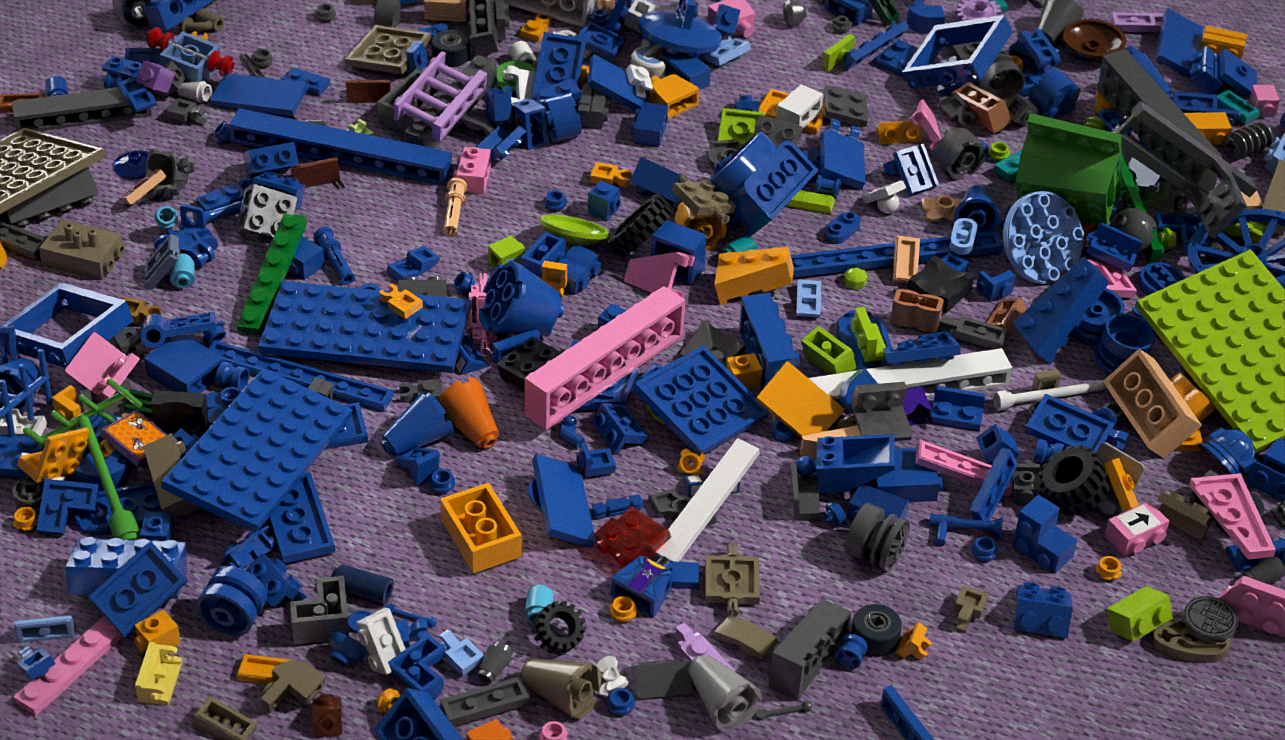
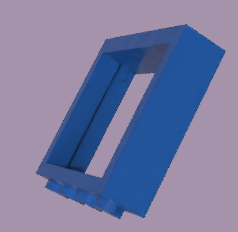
[902,15,1013,89]
[2,282,133,368]

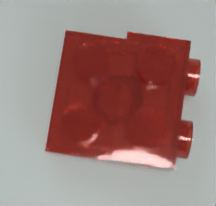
[594,506,671,568]

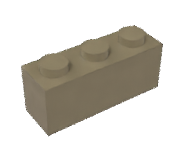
[143,433,200,520]

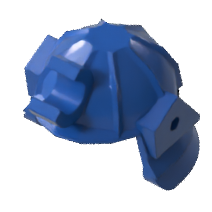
[1197,428,1257,476]

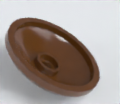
[1063,19,1126,60]

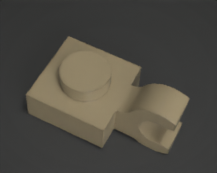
[954,586,989,633]

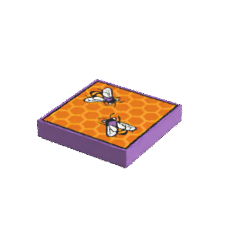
[100,410,167,466]

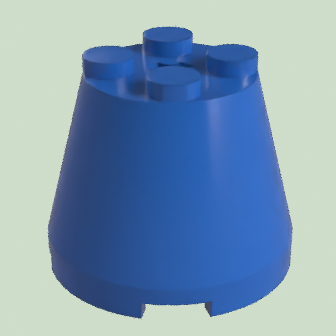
[479,261,565,337]

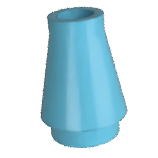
[154,206,178,232]

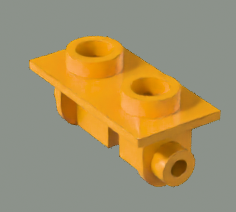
[876,121,922,144]

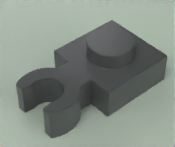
[939,92,976,129]
[399,379,443,403]

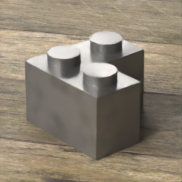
[290,576,349,644]

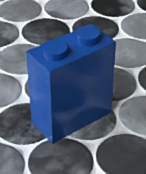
[144,335,223,393]
[871,448,943,503]

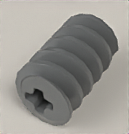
[1223,122,1274,160]

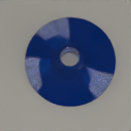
[113,150,149,179]

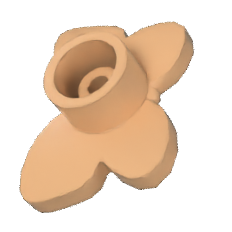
[921,195,962,222]

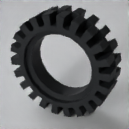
[606,193,674,258]

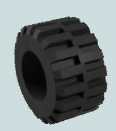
[1039,445,1111,516]

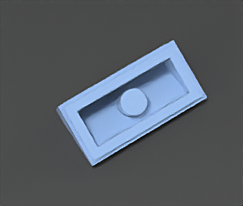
[14,616,74,643]

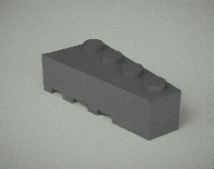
[767,599,851,701]

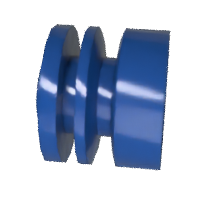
[1094,313,1156,374]

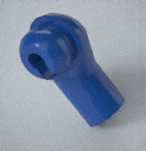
[560,415,585,449]

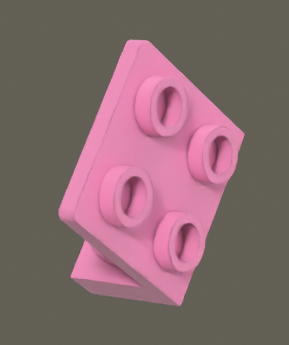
[64,332,140,401]

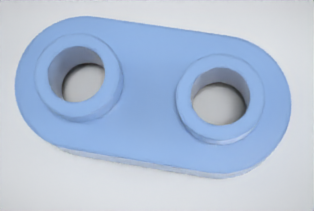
[950,218,977,255]

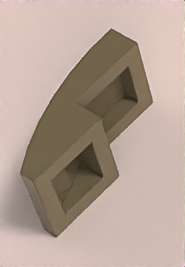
[714,615,778,659]

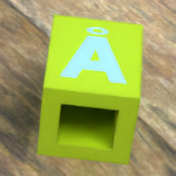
[488,235,526,269]

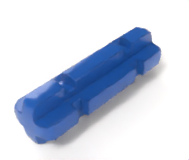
[592,494,643,519]

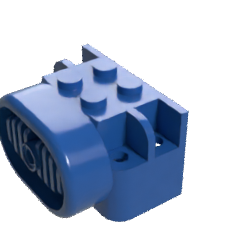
[709,132,818,238]

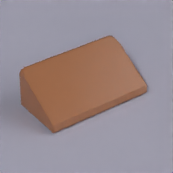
[987,298,1027,339]

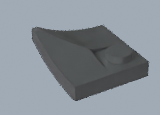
[679,320,746,367]

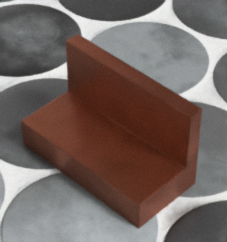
[346,80,391,103]
[290,157,340,188]

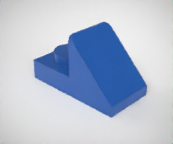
[395,447,440,486]

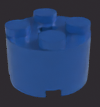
[1029,69,1081,119]
[539,93,582,143]

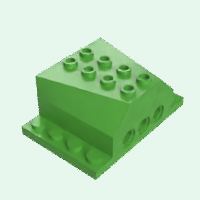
[1016,113,1122,227]

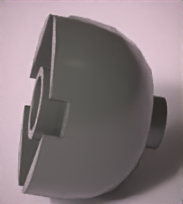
[1109,208,1156,253]

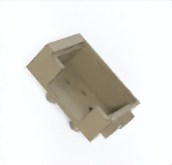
[39,219,125,280]

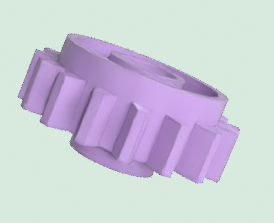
[955,0,1001,22]

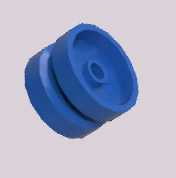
[1069,288,1125,347]
[196,566,268,636]

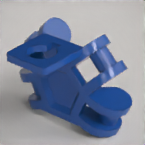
[155,204,218,269]

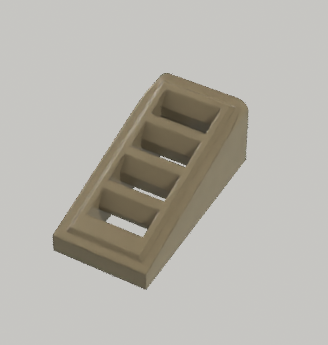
[192,695,258,740]

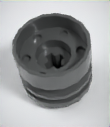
[845,503,910,571]

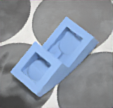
[796,279,821,317]

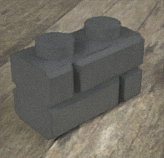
[576,84,611,129]

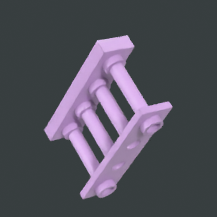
[393,51,487,142]

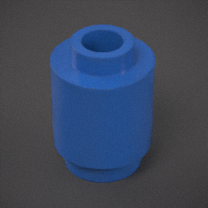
[45,76,69,97]

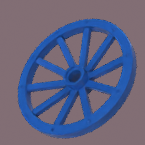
[1188,209,1285,289]

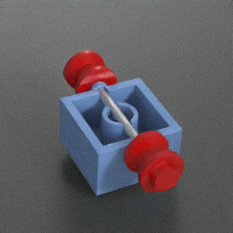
[146,27,235,83]

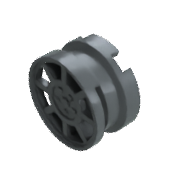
[12,476,44,515]

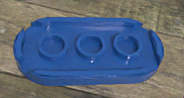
[837,310,892,371]
[73,482,164,535]

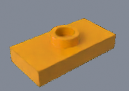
[1104,457,1139,512]

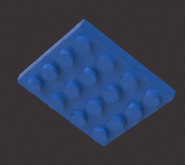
[632,345,770,456]

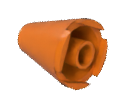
[438,377,499,448]

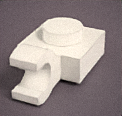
[626,64,653,99]

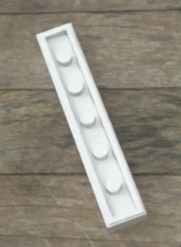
[652,438,760,563]

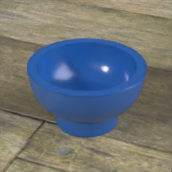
[329,631,368,667]

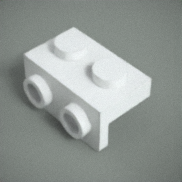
[357,608,406,675]

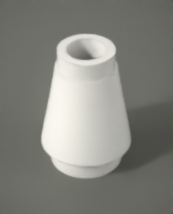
[177,81,212,103]

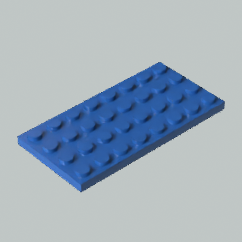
[258,281,472,373]
[161,368,353,533]

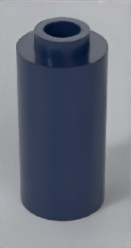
[331,564,394,605]

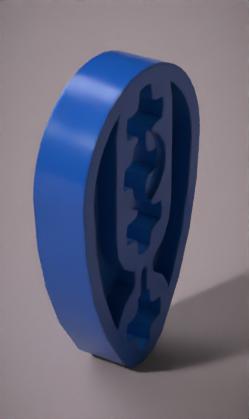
[1138,262,1186,296]

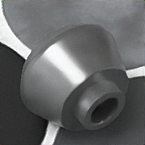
[783,0,807,28]

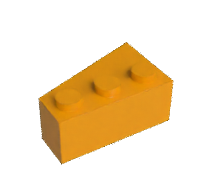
[714,247,794,305]

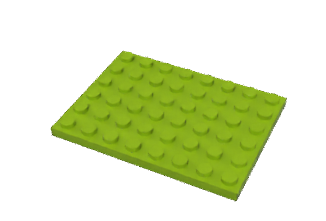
[1135,249,1285,454]

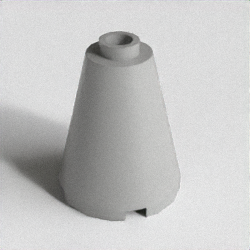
[689,655,762,731]

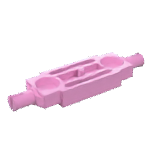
[469,273,499,355]

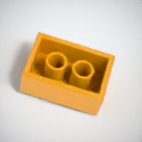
[440,482,522,574]

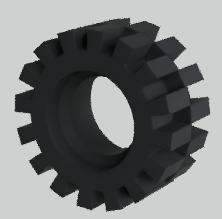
[532,601,586,654]

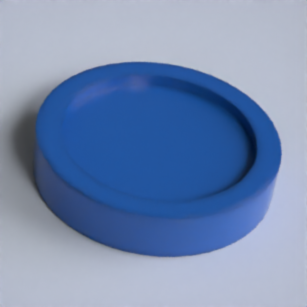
[348,610,372,634]

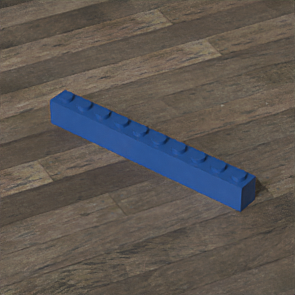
[229,108,452,185]

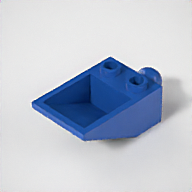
[795,434,895,494]

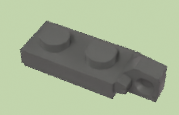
[938,316,1008,349]

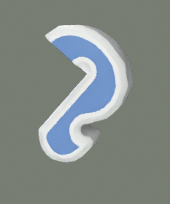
[631,40,665,79]

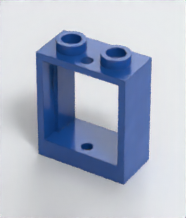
[243,142,299,175]

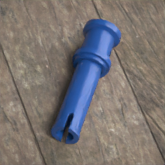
[313,227,355,285]

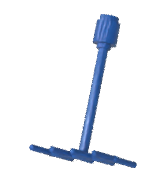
[0,349,53,437]

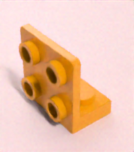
[17,428,90,483]

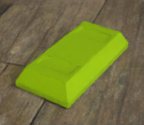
[787,190,835,215]

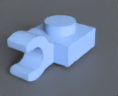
[439,630,484,676]

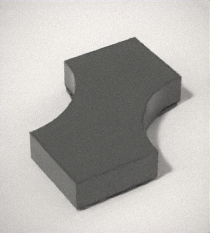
[648,489,716,526]

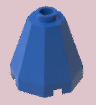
[0,358,39,414]

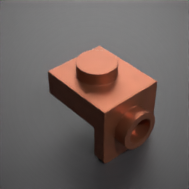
[312,694,342,737]

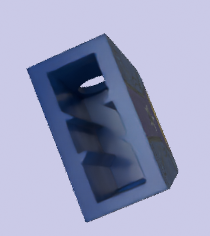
[611,556,673,618]

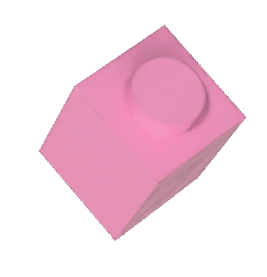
[1249,85,1280,117]

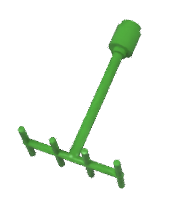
[23,378,142,541]

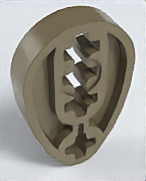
[1152,618,1233,663]

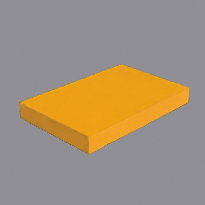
[758,89,826,135]
[755,361,845,438]

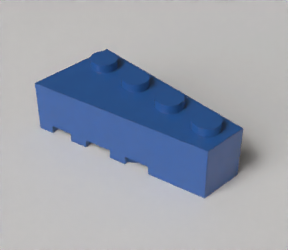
[1013,256,1110,364]

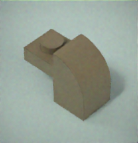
[261,660,325,713]

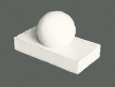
[862,180,906,214]

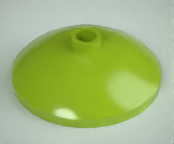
[540,214,609,248]

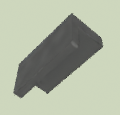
[791,463,820,521]
[632,658,692,699]

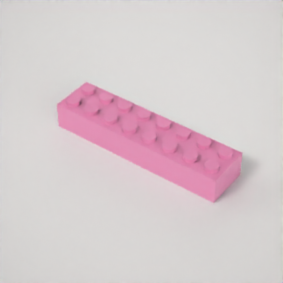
[525,286,685,430]

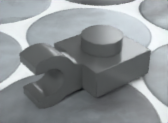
[165,98,208,126]

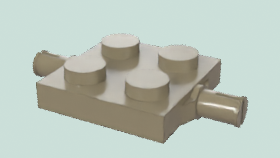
[672,174,736,224]
[705,541,760,617]

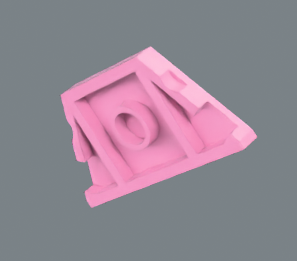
[1218,576,1285,638]

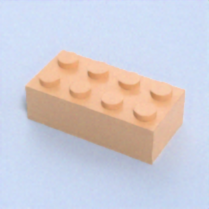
[1103,349,1202,458]

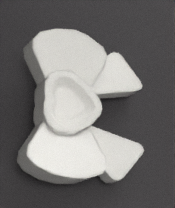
[595,656,628,697]

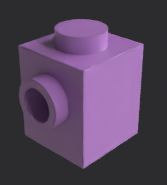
[136,61,176,93]

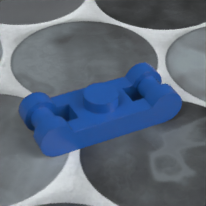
[1018,29,1060,69]

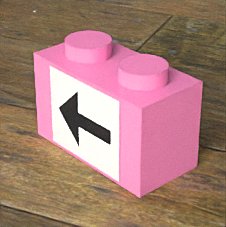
[1104,501,1169,557]

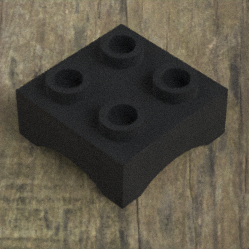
[907,255,974,314]
[496,337,562,391]
[150,390,210,438]

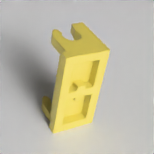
[135,642,182,706]

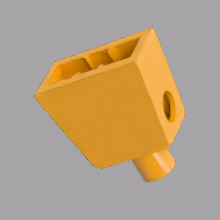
[649,74,699,119]

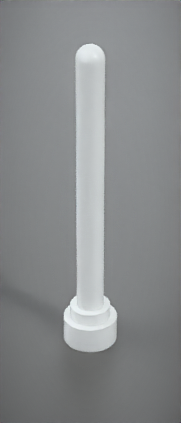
[993,381,1106,411]

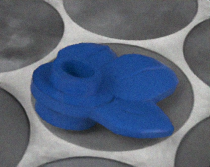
[206,387,241,425]

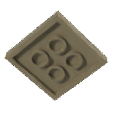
[345,25,432,74]

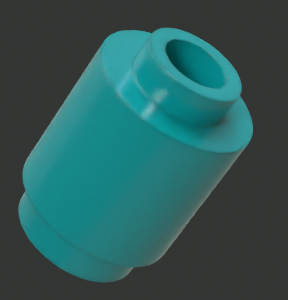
[721,236,757,253]

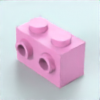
[453,147,491,194]

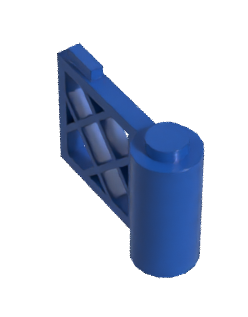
[141,311,216,348]

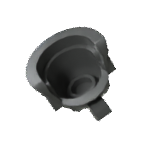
[145,149,195,199]

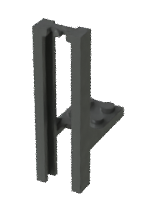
[1111,101,1258,239]

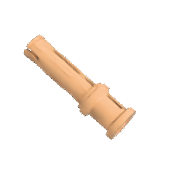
[443,178,467,236]

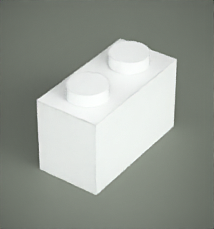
[776,84,823,129]

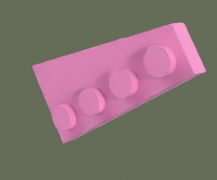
[1189,473,1276,559]

